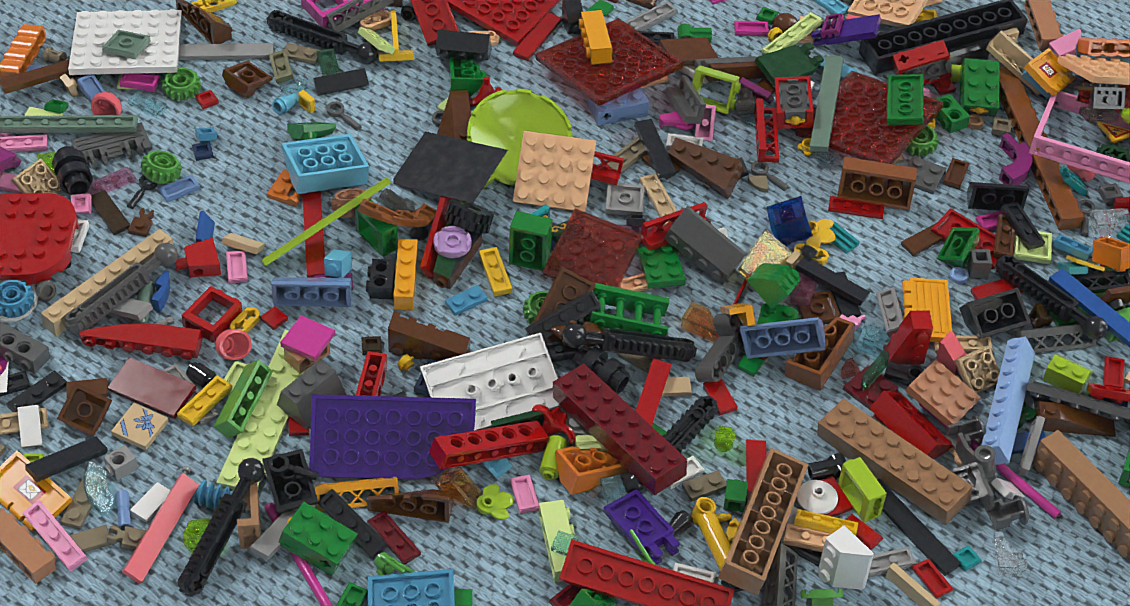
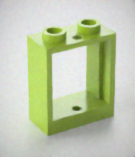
[692,65,741,114]
[838,457,887,523]

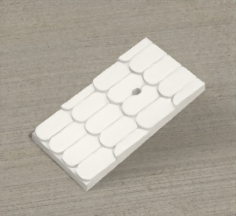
[420,333,562,431]

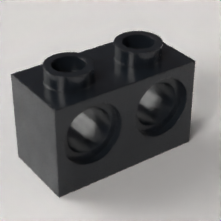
[366,259,395,299]

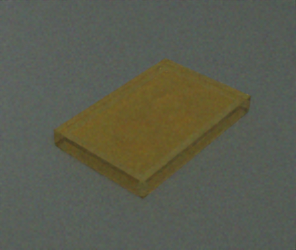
[738,230,793,278]

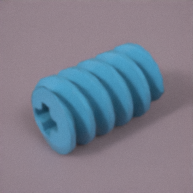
[194,480,234,510]

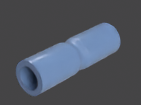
[116,490,131,530]

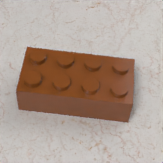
[837,157,917,210]

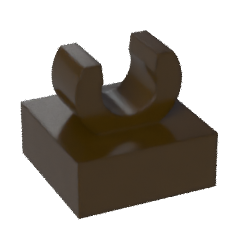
[1029,304,1053,329]

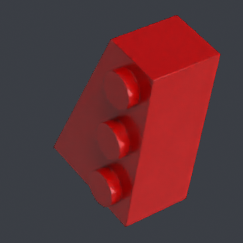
[883,310,933,365]

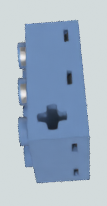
[586,78,649,126]

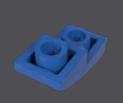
[151,270,170,312]

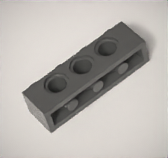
[0,322,50,374]

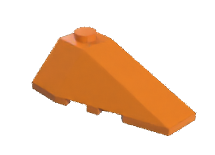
[555,447,629,495]

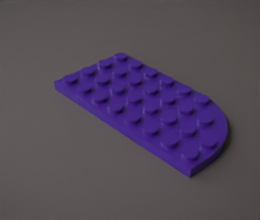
[309,394,476,479]

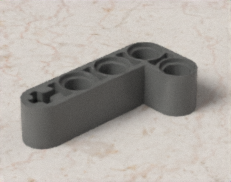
[695,313,744,383]

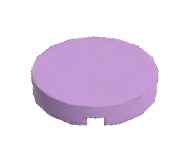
[434,226,471,258]

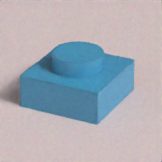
[195,127,217,142]

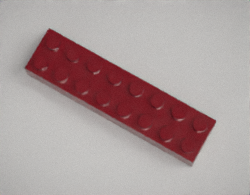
[553,364,687,495]

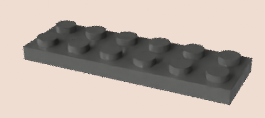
[1026,380,1130,423]

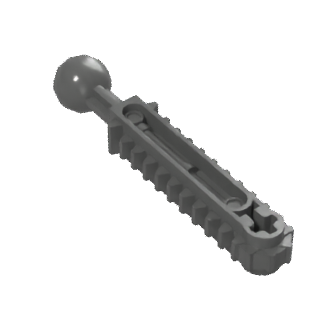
[64,243,178,335]

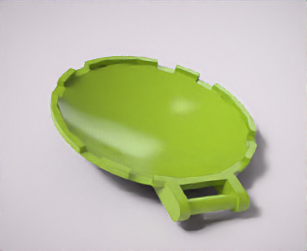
[467,88,573,190]

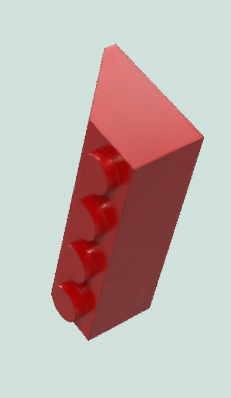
[869,390,953,460]

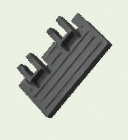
[71,122,152,168]

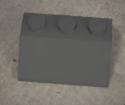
[277,359,346,430]

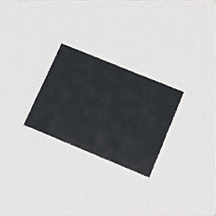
[393,131,508,203]

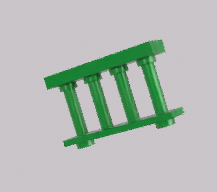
[589,283,670,336]

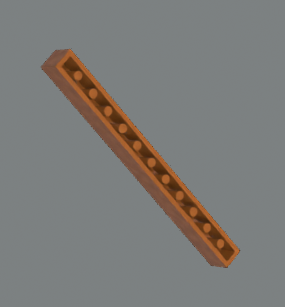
[999,67,1084,230]

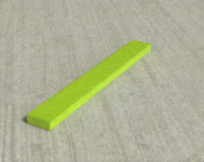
[260,177,391,267]

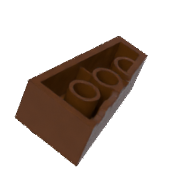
[668,137,743,199]
[388,311,470,361]

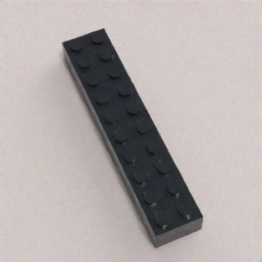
[859,0,1028,75]

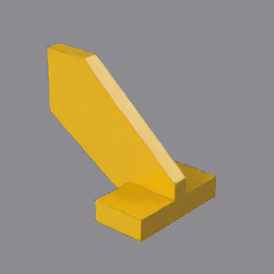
[378,10,414,61]

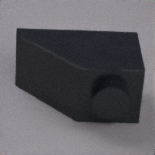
[562,0,583,34]

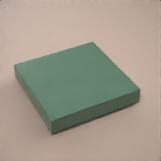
[102,30,151,59]

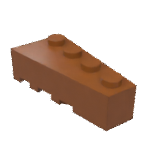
[785,317,855,391]

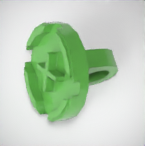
[800,588,844,606]

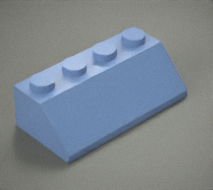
[271,276,352,307]
[740,317,825,359]

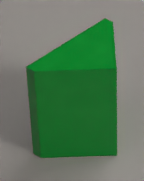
[937,228,980,268]

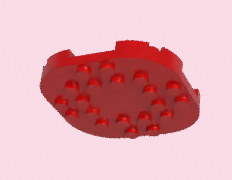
[0,193,79,285]

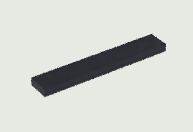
[877,478,961,576]

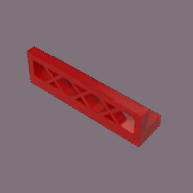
[754,98,779,162]
[591,151,624,186]
[639,202,712,251]

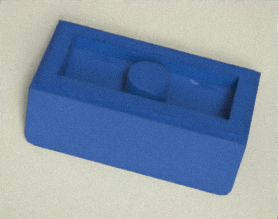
[196,211,215,243]

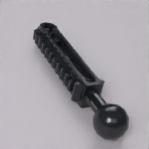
[266,10,378,64]
[995,255,1108,340]
[562,323,697,362]
[623,396,719,494]
[178,458,264,597]

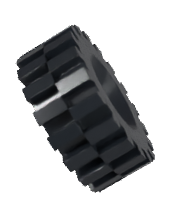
[444,200,494,234]

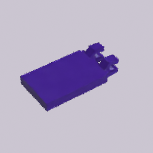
[811,14,881,45]
[603,489,680,565]

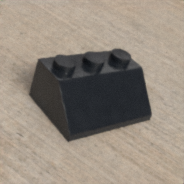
[435,29,492,62]
[967,182,1029,211]
[959,288,1031,339]

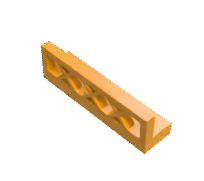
[720,303,756,326]
[314,477,399,511]

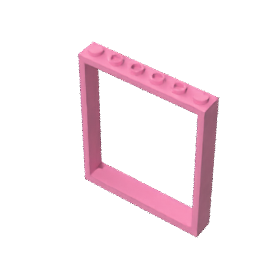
[1029,91,1130,183]

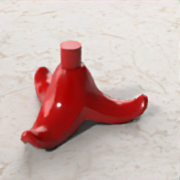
[469,77,502,106]
[532,404,576,444]

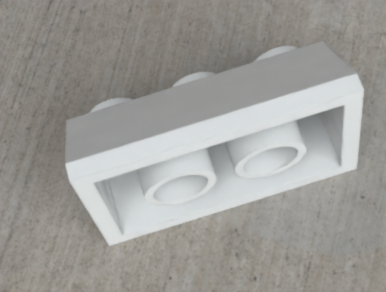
[818,526,874,590]

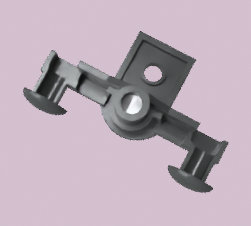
[947,416,1029,531]

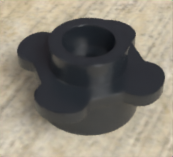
[799,244,818,259]

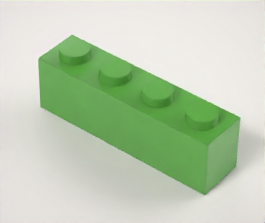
[213,359,273,438]

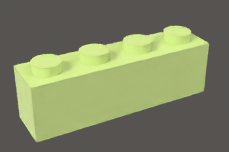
[539,500,575,582]

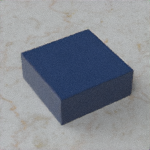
[192,141,214,161]

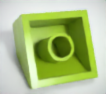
[1043,354,1094,394]

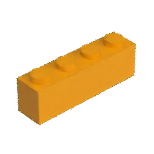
[579,10,612,64]
[394,239,418,311]

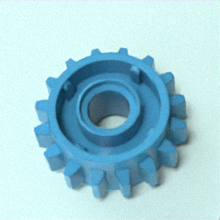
[0,280,35,318]

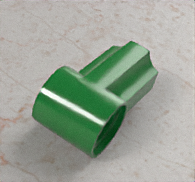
[677,23,712,42]

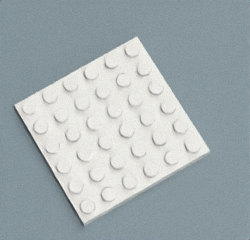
[68,9,182,75]

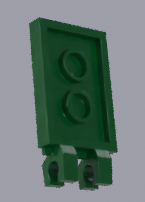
[754,42,824,87]

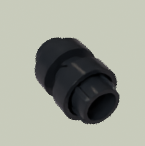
[52,146,93,195]
[572,346,630,394]

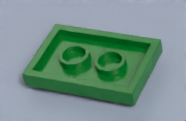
[637,244,686,289]

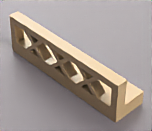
[986,30,1040,95]

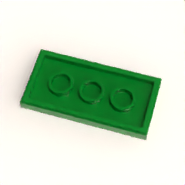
[887,74,924,125]

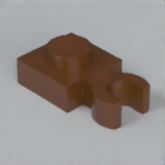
[128,208,154,237]

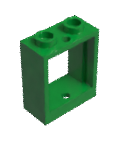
[355,199,398,257]

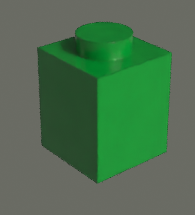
[723,479,748,512]

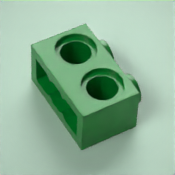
[930,94,970,134]

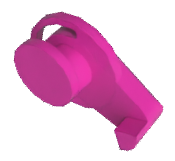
[659,111,695,131]

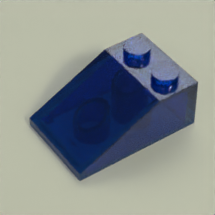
[766,196,813,247]

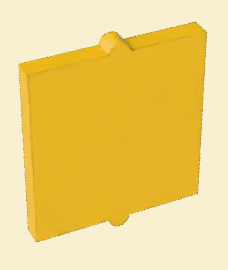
[1066,255,1105,271]

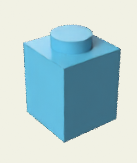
[324,249,352,278]

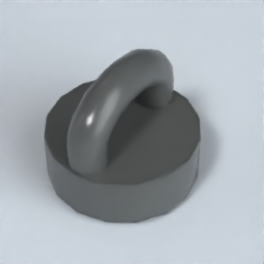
[35,280,56,300]

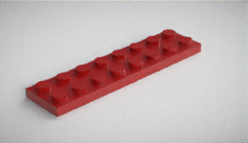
[559,539,735,606]

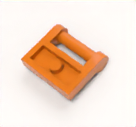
[267,170,302,207]

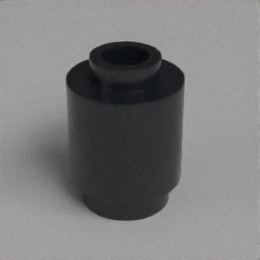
[186,362,216,388]

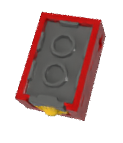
[893,40,952,85]
[775,76,813,129]

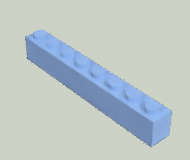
[982,336,1035,465]

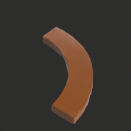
[357,198,436,227]

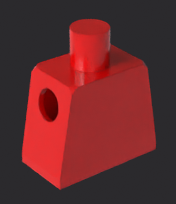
[175,238,221,277]

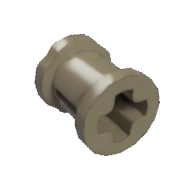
[43,47,67,63]

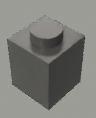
[967,249,992,278]

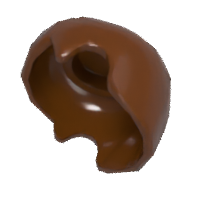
[772,13,798,33]

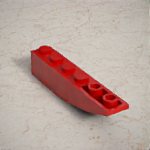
[79,324,203,360]

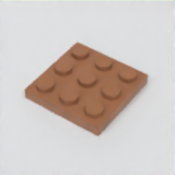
[905,360,981,427]

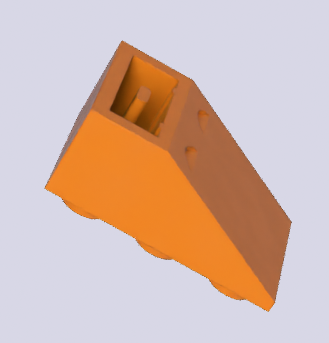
[1092,236,1130,272]

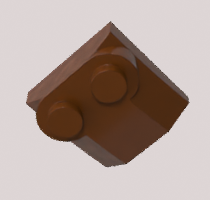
[222,60,273,98]
[57,383,112,437]

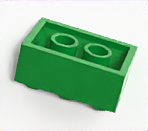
[747,263,801,309]

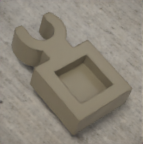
[107,526,146,551]

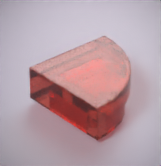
[841,357,861,379]

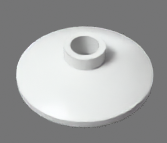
[797,480,838,515]

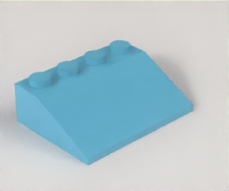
[281,134,369,194]

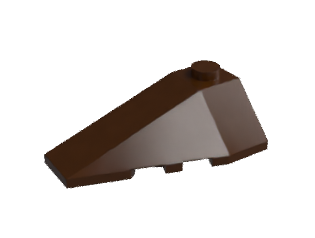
[176,0,232,44]
[437,90,471,141]
[1034,398,1116,437]
[367,489,454,523]

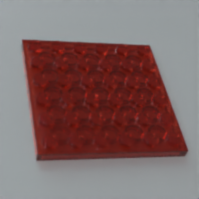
[535,18,683,106]
[795,71,943,164]

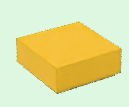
[298,90,315,113]

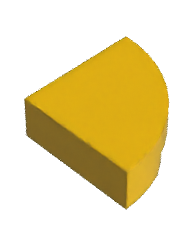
[726,518,739,543]

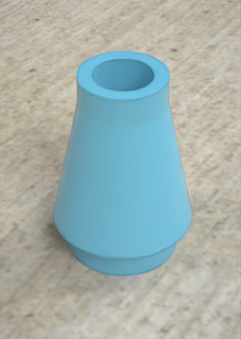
[272,93,299,114]

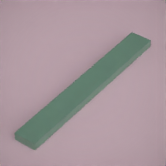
[810,56,844,152]
[0,115,138,133]

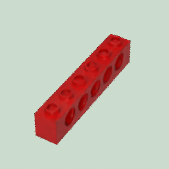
[429,421,549,469]

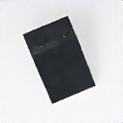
[262,449,318,514]

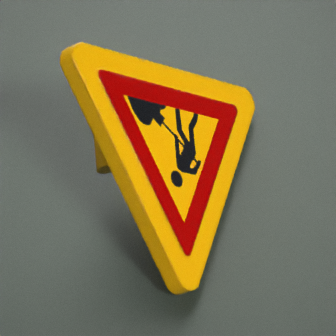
[1097,122,1130,144]

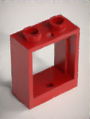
[181,286,242,343]

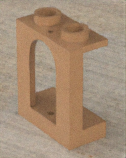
[237,483,261,549]

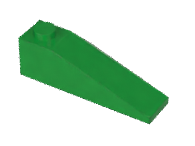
[449,57,486,97]

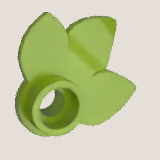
[476,484,515,520]

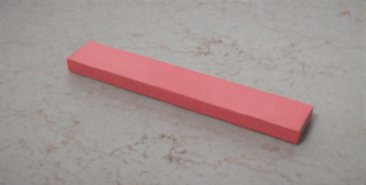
[122,473,199,583]

